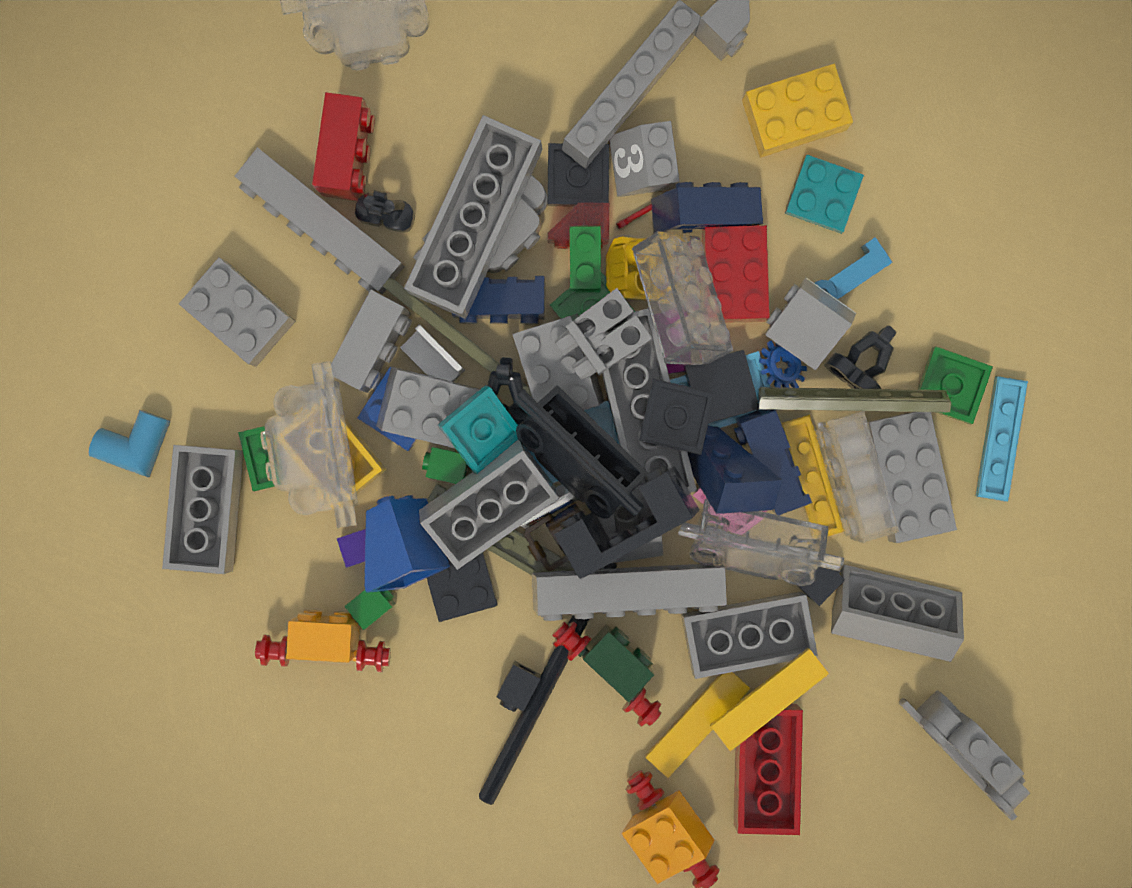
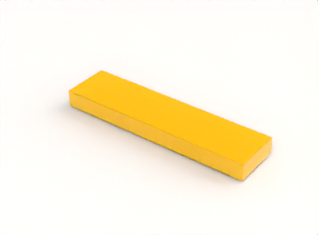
[781,415,844,540]
[710,648,829,751]
[645,672,751,778]

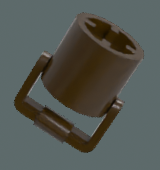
[524,503,581,571]

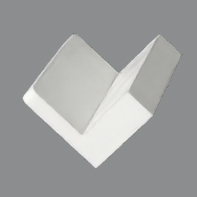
[400,324,465,382]

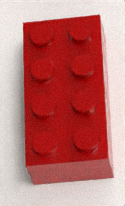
[734,704,803,835]

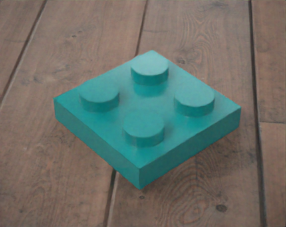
[785,155,864,234]
[438,385,518,474]

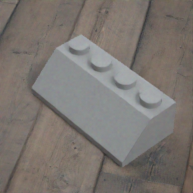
[831,565,964,662]

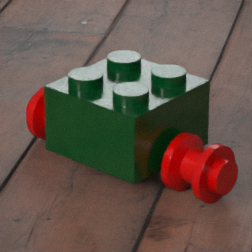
[552,621,662,727]

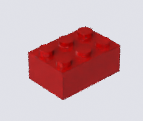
[312,92,375,201]
[702,225,769,323]

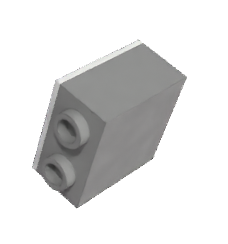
[765,278,856,370]

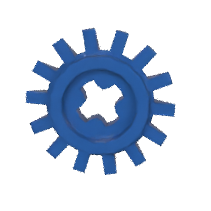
[759,341,807,388]

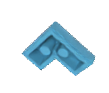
[88,410,170,478]

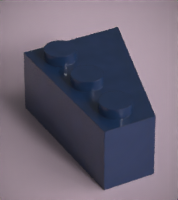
[651,182,763,235]

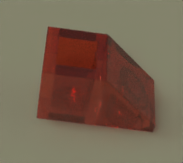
[547,203,610,249]

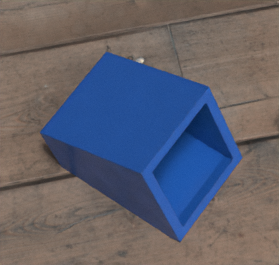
[364,495,450,593]

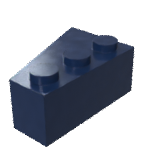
[452,276,546,325]
[734,409,812,516]
[687,425,783,514]

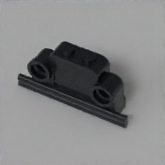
[514,385,649,519]

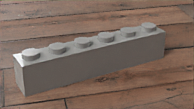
[562,0,701,169]
[235,147,405,294]

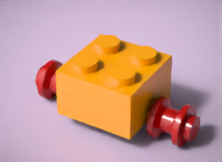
[255,610,391,672]
[621,770,720,888]

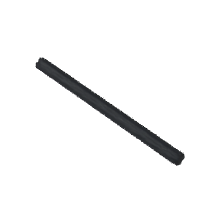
[479,563,617,805]

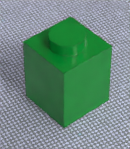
[422,447,468,484]
[344,590,396,630]

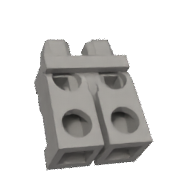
[554,288,652,380]

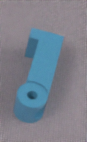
[815,237,893,300]

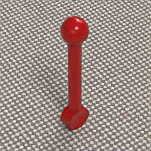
[616,204,652,229]

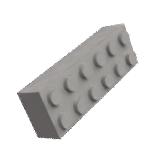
[404,115,543,319]
[602,307,697,504]
[532,563,727,621]

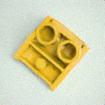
[606,236,676,303]

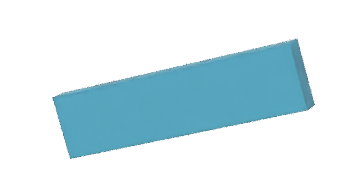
[975,376,1028,502]

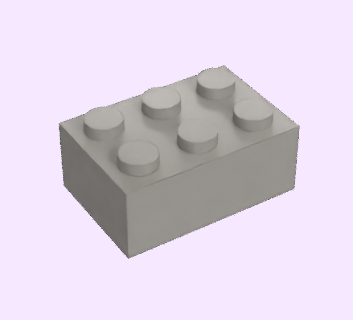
[179,257,296,367]
[327,290,412,393]
[513,314,605,410]
[376,366,480,448]

